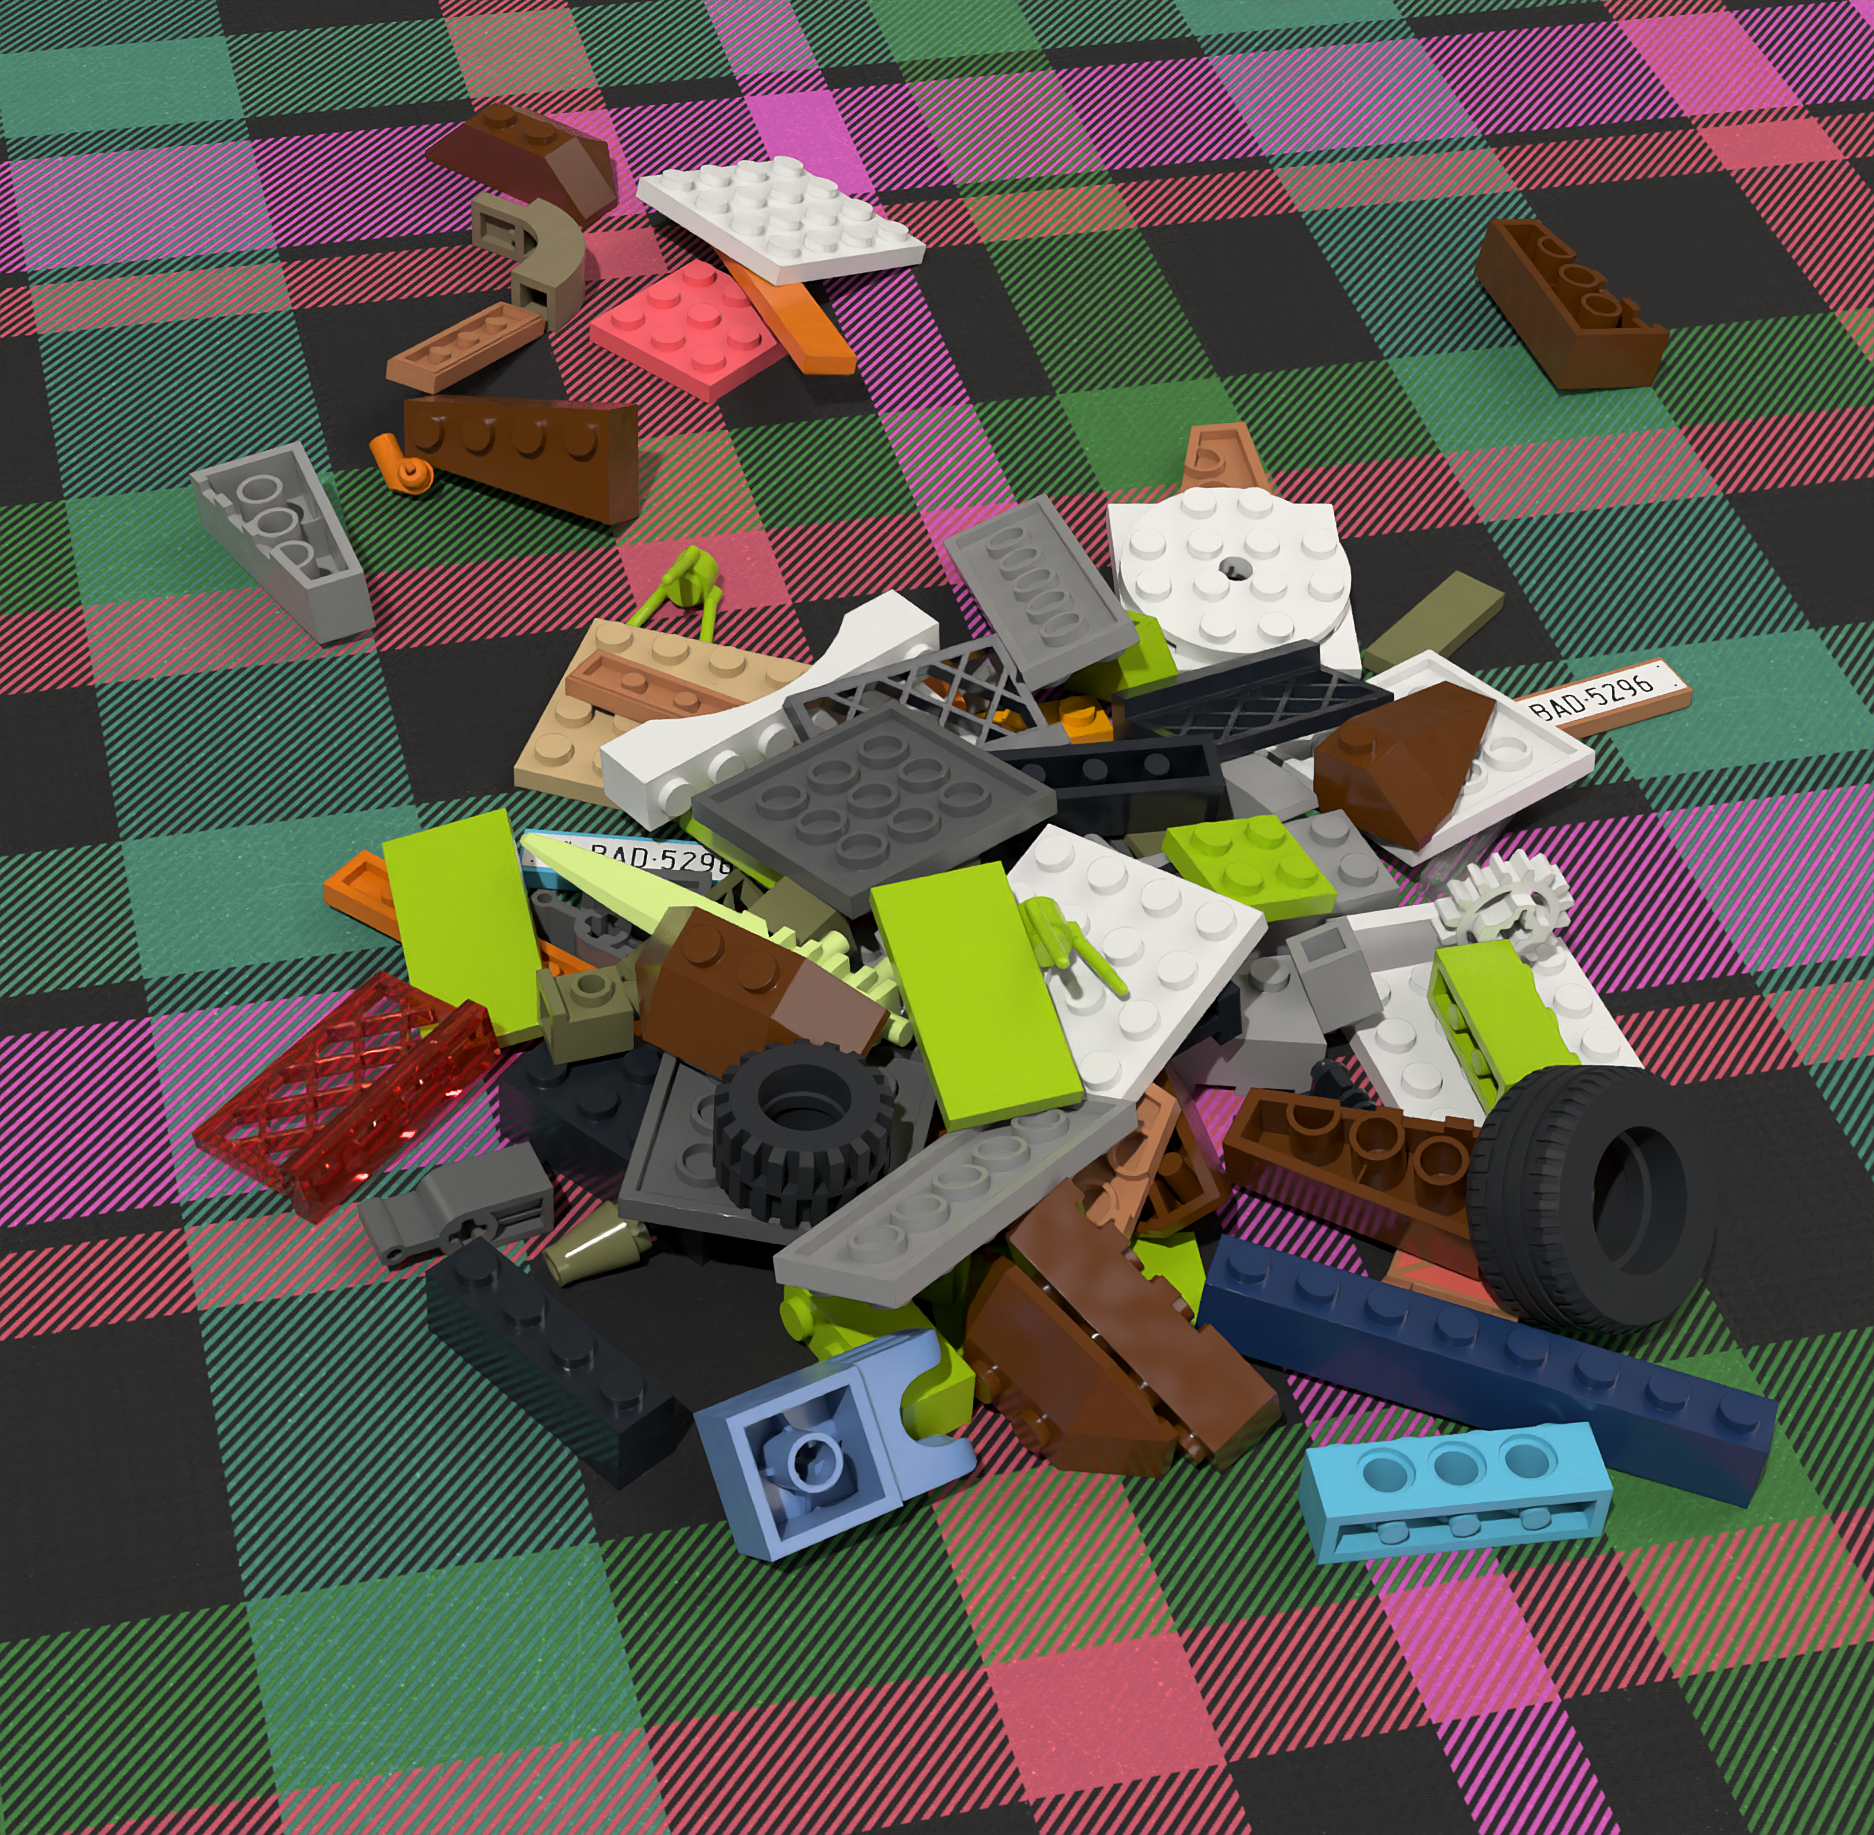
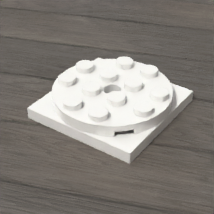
[1106,487,1362,679]

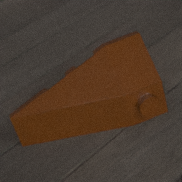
[1313,680,1497,852]

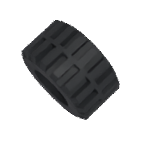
[712,1039,894,1227]

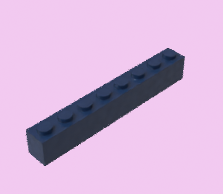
[1194,1234,1779,1509]

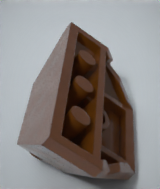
[425,103,617,228]
[635,906,891,1080]
[1131,1060,1233,1238]
[961,1244,1179,1479]

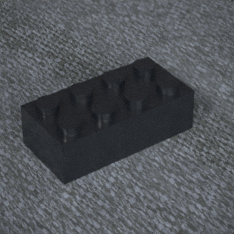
[498,1033,738,1267]

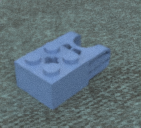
[693,1328,977,1562]

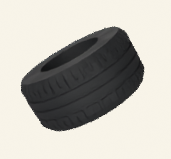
[1466,1065,1718,1334]

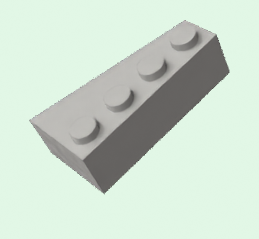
[189,441,376,644]
[1171,955,1327,1096]

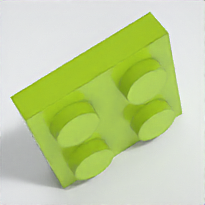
[1161,814,1338,922]

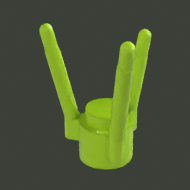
[625,545,723,643]
[1017,896,1128,996]

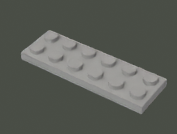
[942,493,1140,692]
[773,1093,1138,1310]

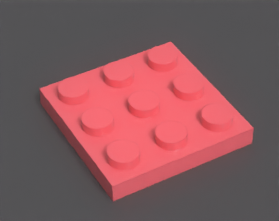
[590,259,789,404]

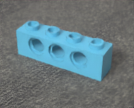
[1297,1422,1614,1565]

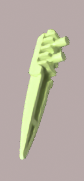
[520,833,914,1047]

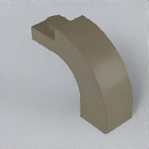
[471,191,585,333]

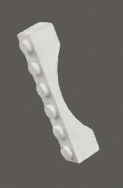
[599,589,940,832]

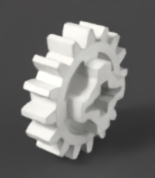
[1431,849,1574,962]

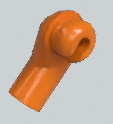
[369,433,434,496]

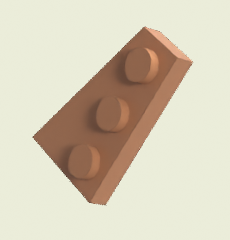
[1001,1082,1181,1241]

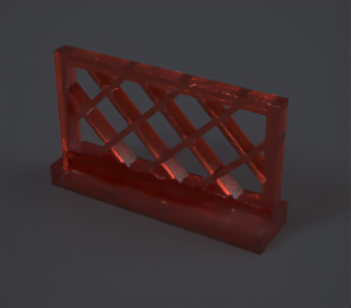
[191,970,502,1225]

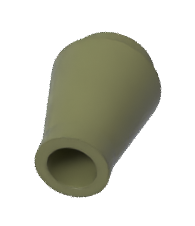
[542,1200,652,1287]

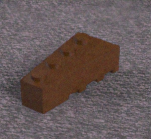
[1474,219,1671,391]
[404,394,639,525]
[1222,1087,1482,1280]
[1004,1177,1282,1475]

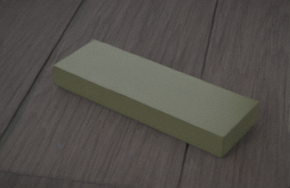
[1362,570,1505,674]

